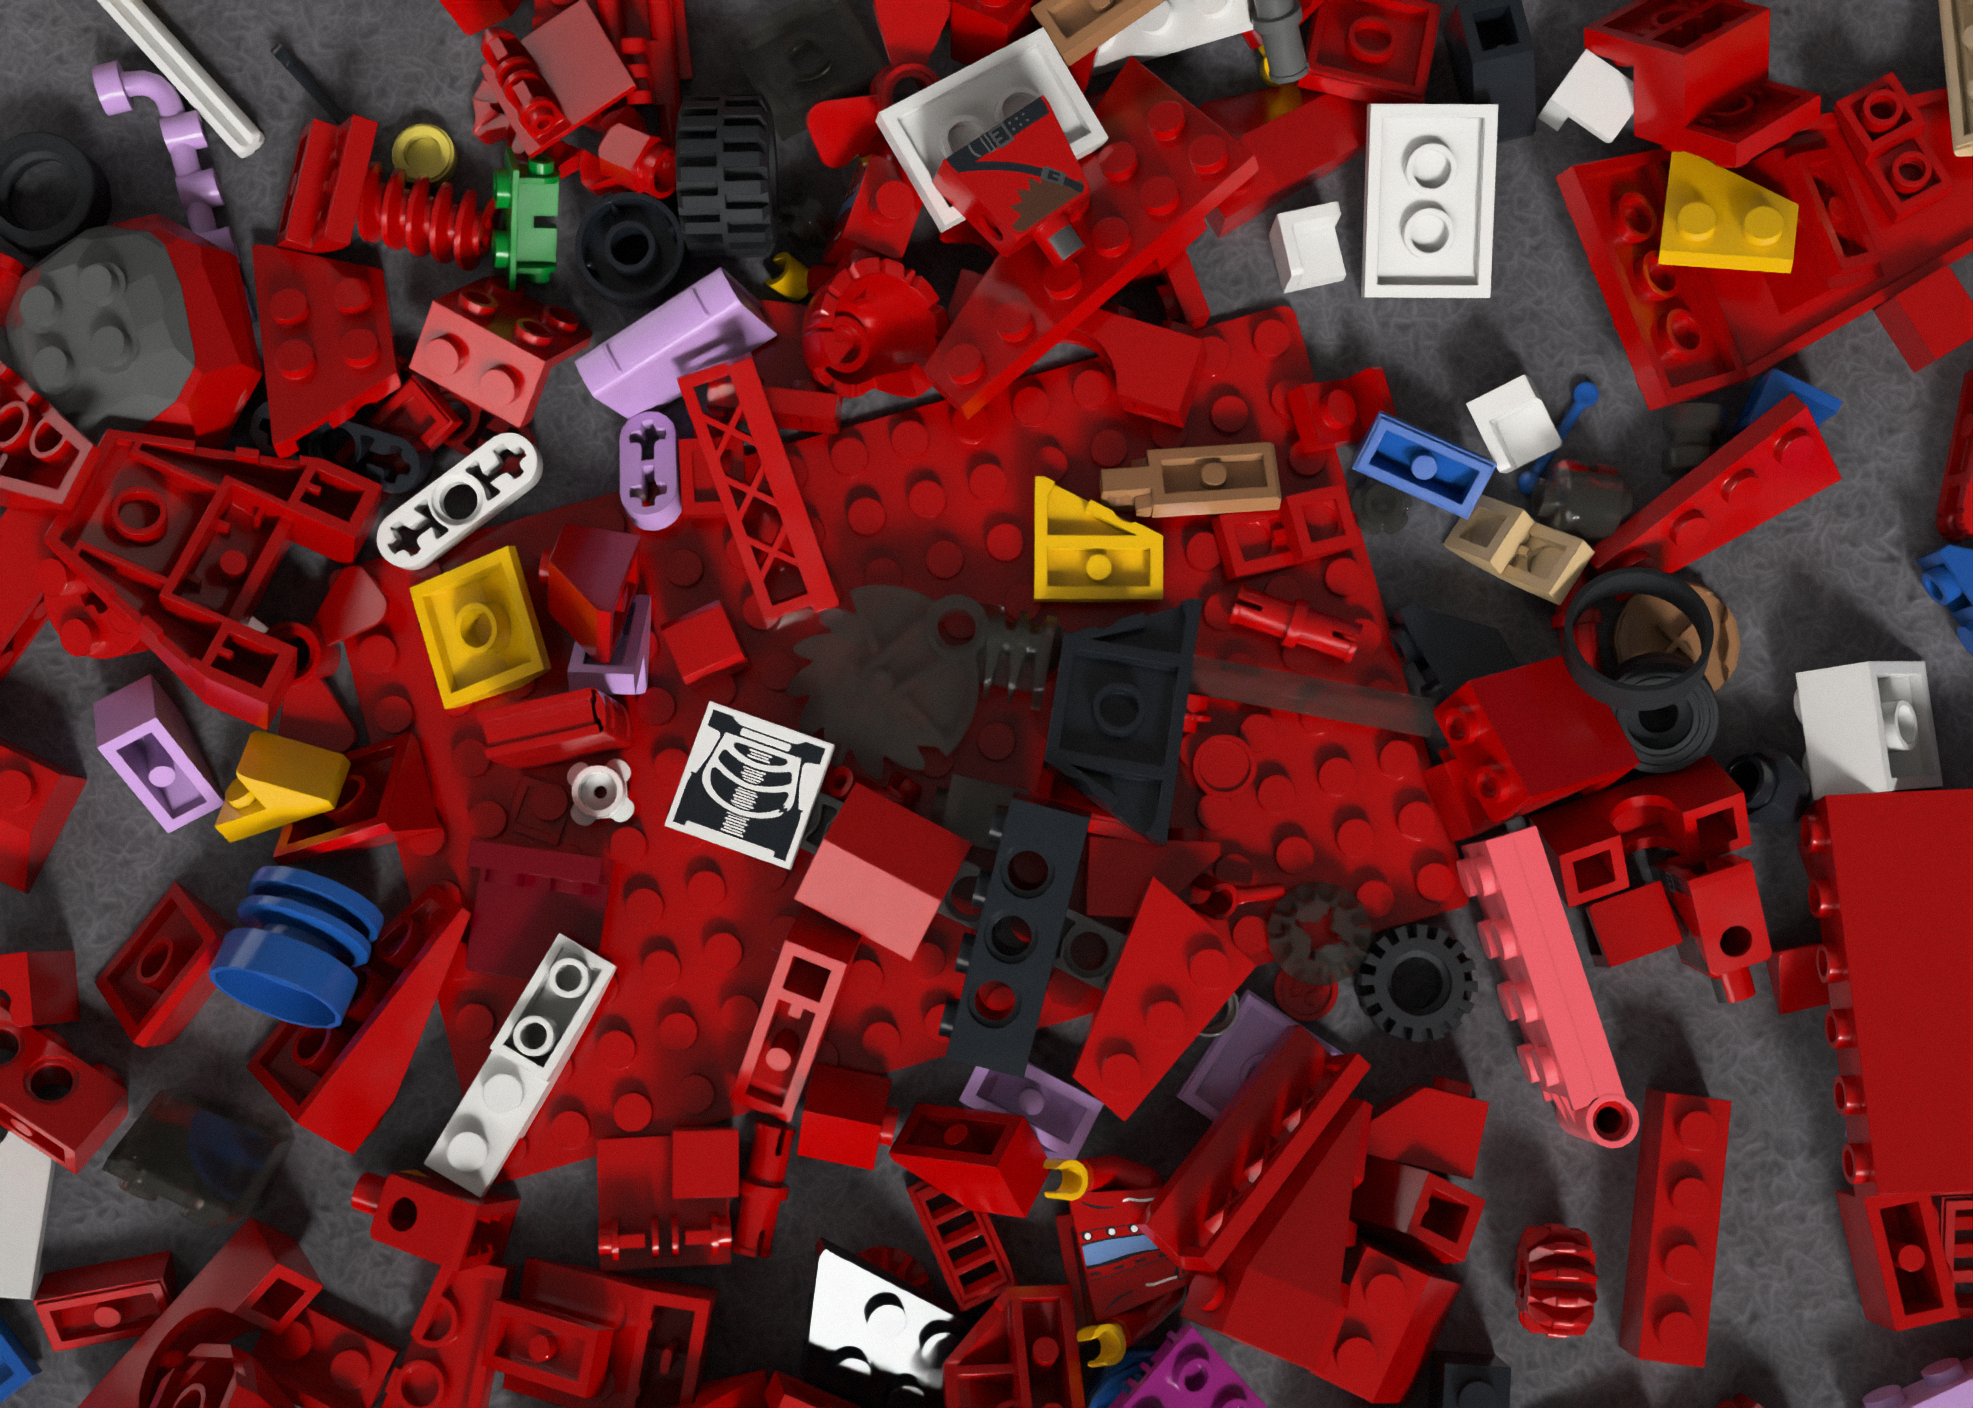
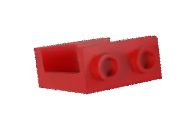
[1434,655,1641,824]

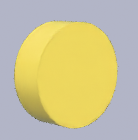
[392,123,458,189]

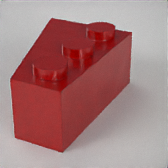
[1070,876,1257,1122]

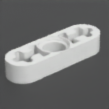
[377,433,543,570]

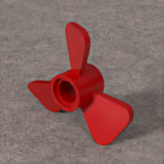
[805,0,951,168]
[247,566,390,754]

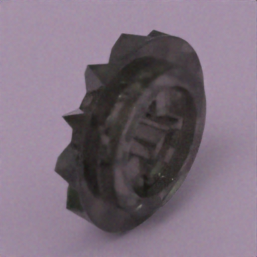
[1267,882,1373,985]

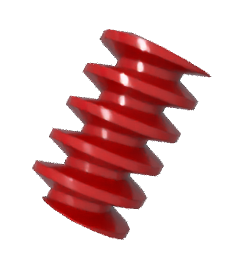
[357,161,501,271]

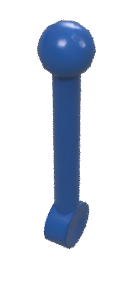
[1517,382,1599,495]

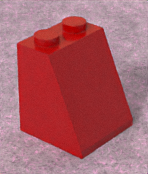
[1308,1233,1462,1404]

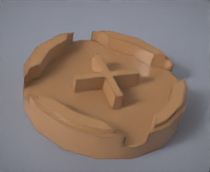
[1610,581,1741,707]

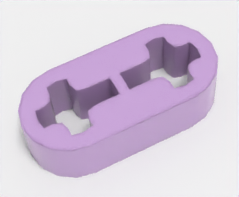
[619,411,682,531]

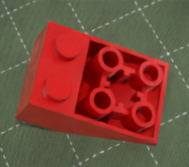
[503,1256,719,1408]

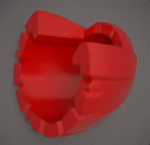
[801,257,949,398]

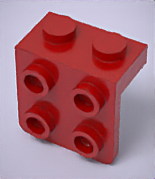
[409,275,593,428]

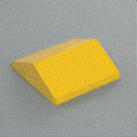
[409,546,552,709]

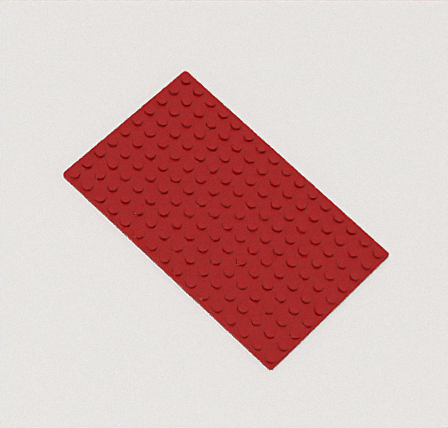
[328,306,1470,1184]

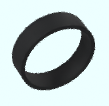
[1562,567,1714,711]

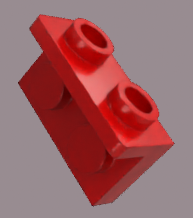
[251,1303,402,1408]

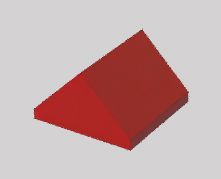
[273,732,440,866]
[94,881,236,1048]

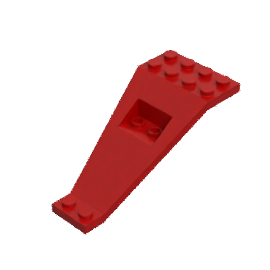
[1555,87,1973,411]

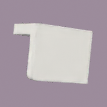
[1538,49,1634,143]
[1269,201,1346,294]
[1466,374,1563,474]

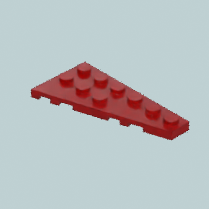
[922,56,1259,420]

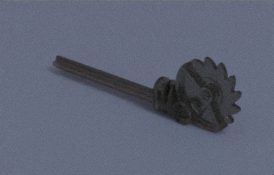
[786,585,1437,779]

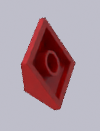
[794,782,973,961]

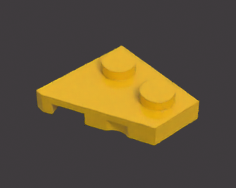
[1034,476,1163,603]

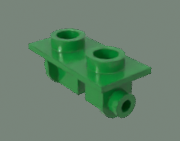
[491,147,560,291]

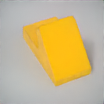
[214,731,351,843]

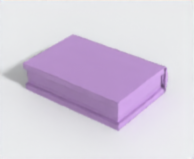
[574,267,777,420]

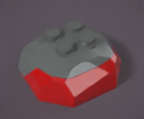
[5,214,263,450]

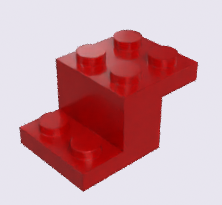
[1584,0,1821,168]

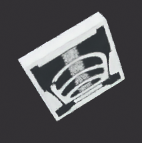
[664,701,835,870]

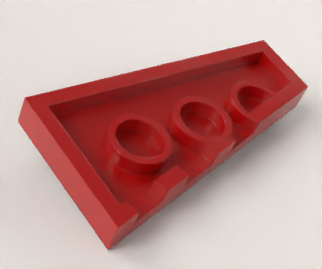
[1588,393,1842,603]

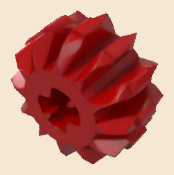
[1513,1223,1598,1338]

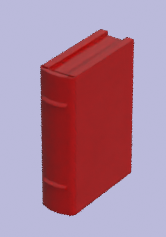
[476,687,633,771]

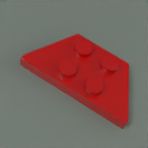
[251,244,402,458]

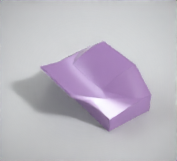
[958,1061,1104,1160]

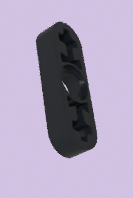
[250,401,433,493]

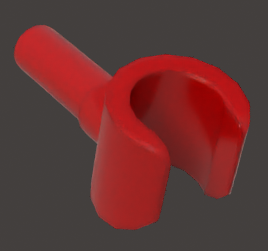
[1191,873,1285,920]

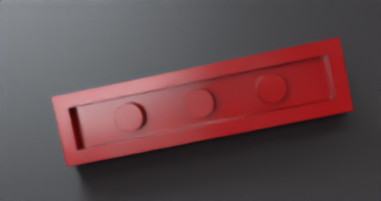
[676,352,840,622]
[1135,1024,1371,1272]

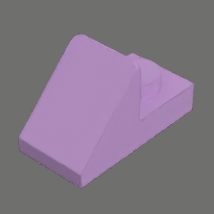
[567,595,651,695]

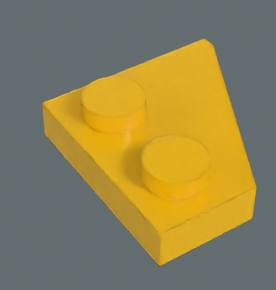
[1658,151,1799,273]

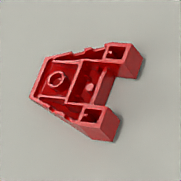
[44,429,383,730]

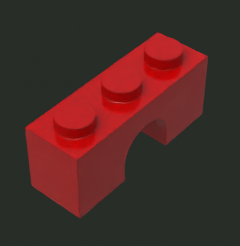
[1529,755,1752,908]

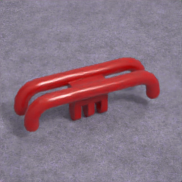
[596,0,682,200]

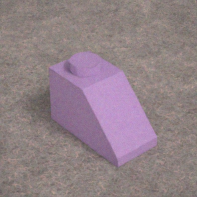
[93,674,224,833]

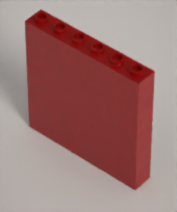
[1800,788,1973,1199]

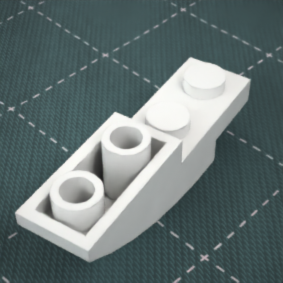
[424,933,617,1197]

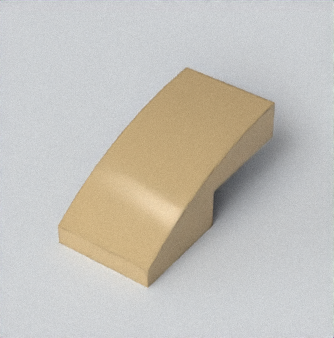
[1443,494,1595,605]

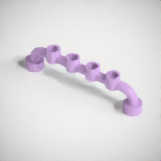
[91,60,257,323]

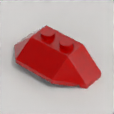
[942,1284,1086,1408]

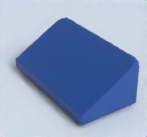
[1352,410,1497,520]

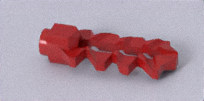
[472,78,676,199]

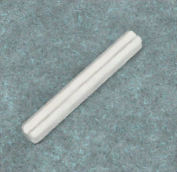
[97,0,265,158]

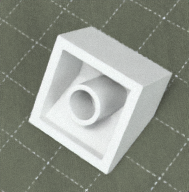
[1794,661,1943,800]

